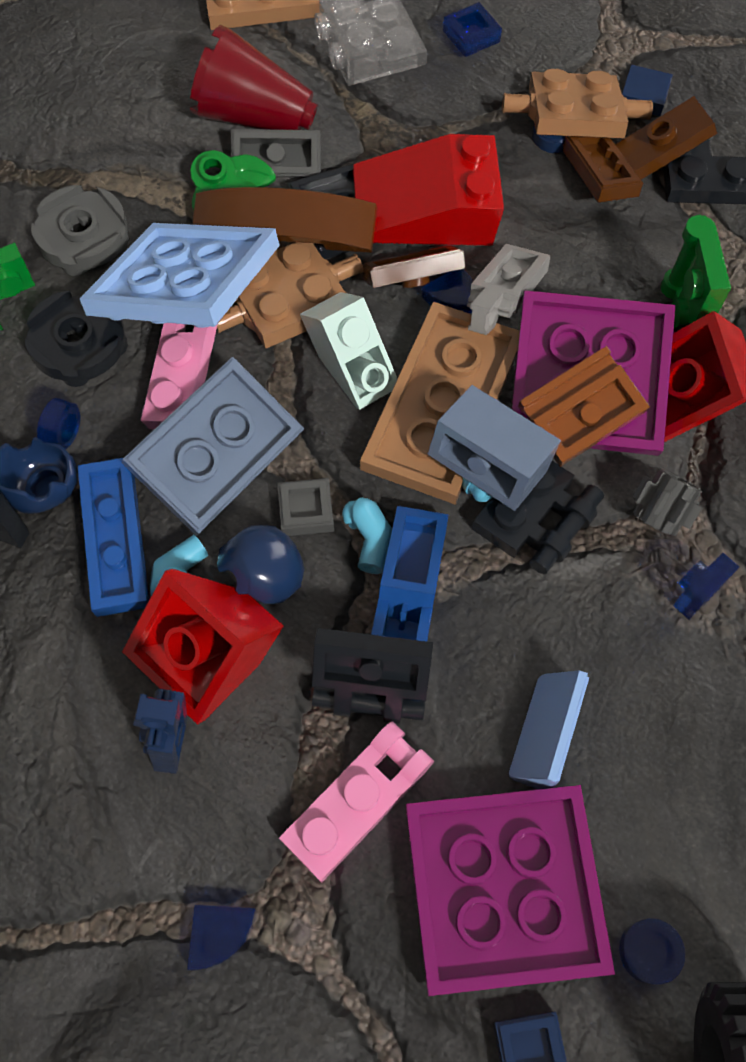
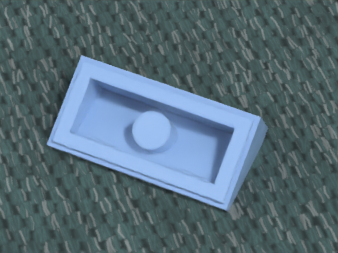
[509,670,589,790]

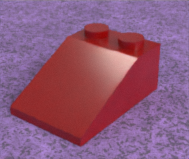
[353,134,504,246]

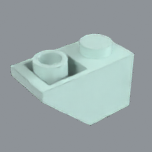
[300,292,397,410]

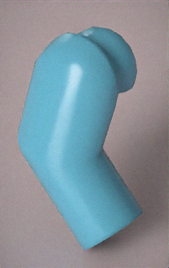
[150,534,209,596]

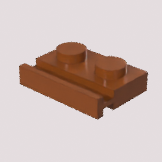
[518,346,650,467]

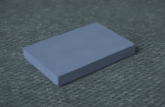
[122,357,304,536]

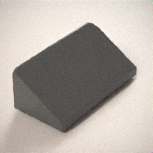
[231,129,322,178]

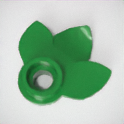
[190,150,276,211]

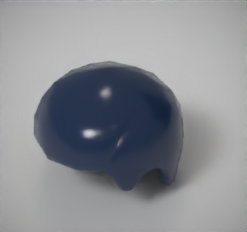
[0,437,77,514]
[217,525,304,604]

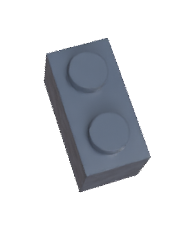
[428,385,561,511]

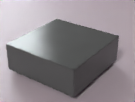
[278,478,334,536]

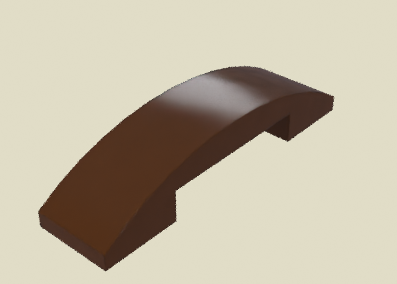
[192,187,377,253]

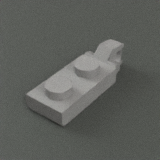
[467,244,550,335]

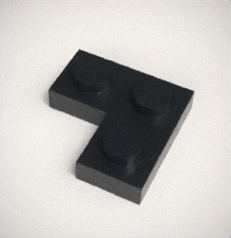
[663,138,746,204]

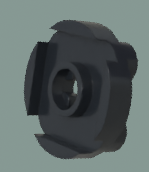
[25,290,128,387]

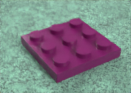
[511,291,675,456]
[405,785,615,996]

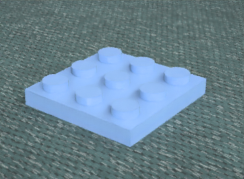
[80,223,280,328]

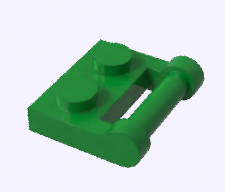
[661,215,731,330]

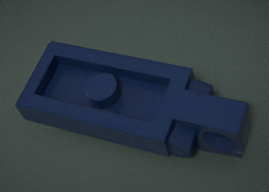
[133,688,188,774]

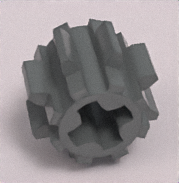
[633,468,703,536]

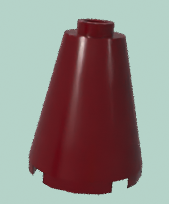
[190,25,318,130]

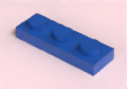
[78,458,149,617]

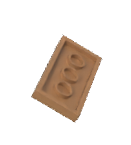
[360,302,519,505]

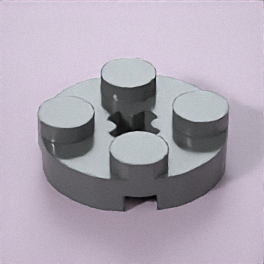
[31,185,129,276]

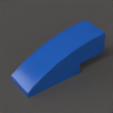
[371,506,449,641]

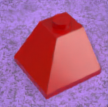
[664,311,746,442]
[122,569,284,725]

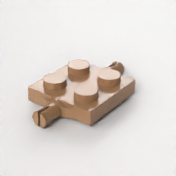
[502,69,653,138]
[216,242,363,349]

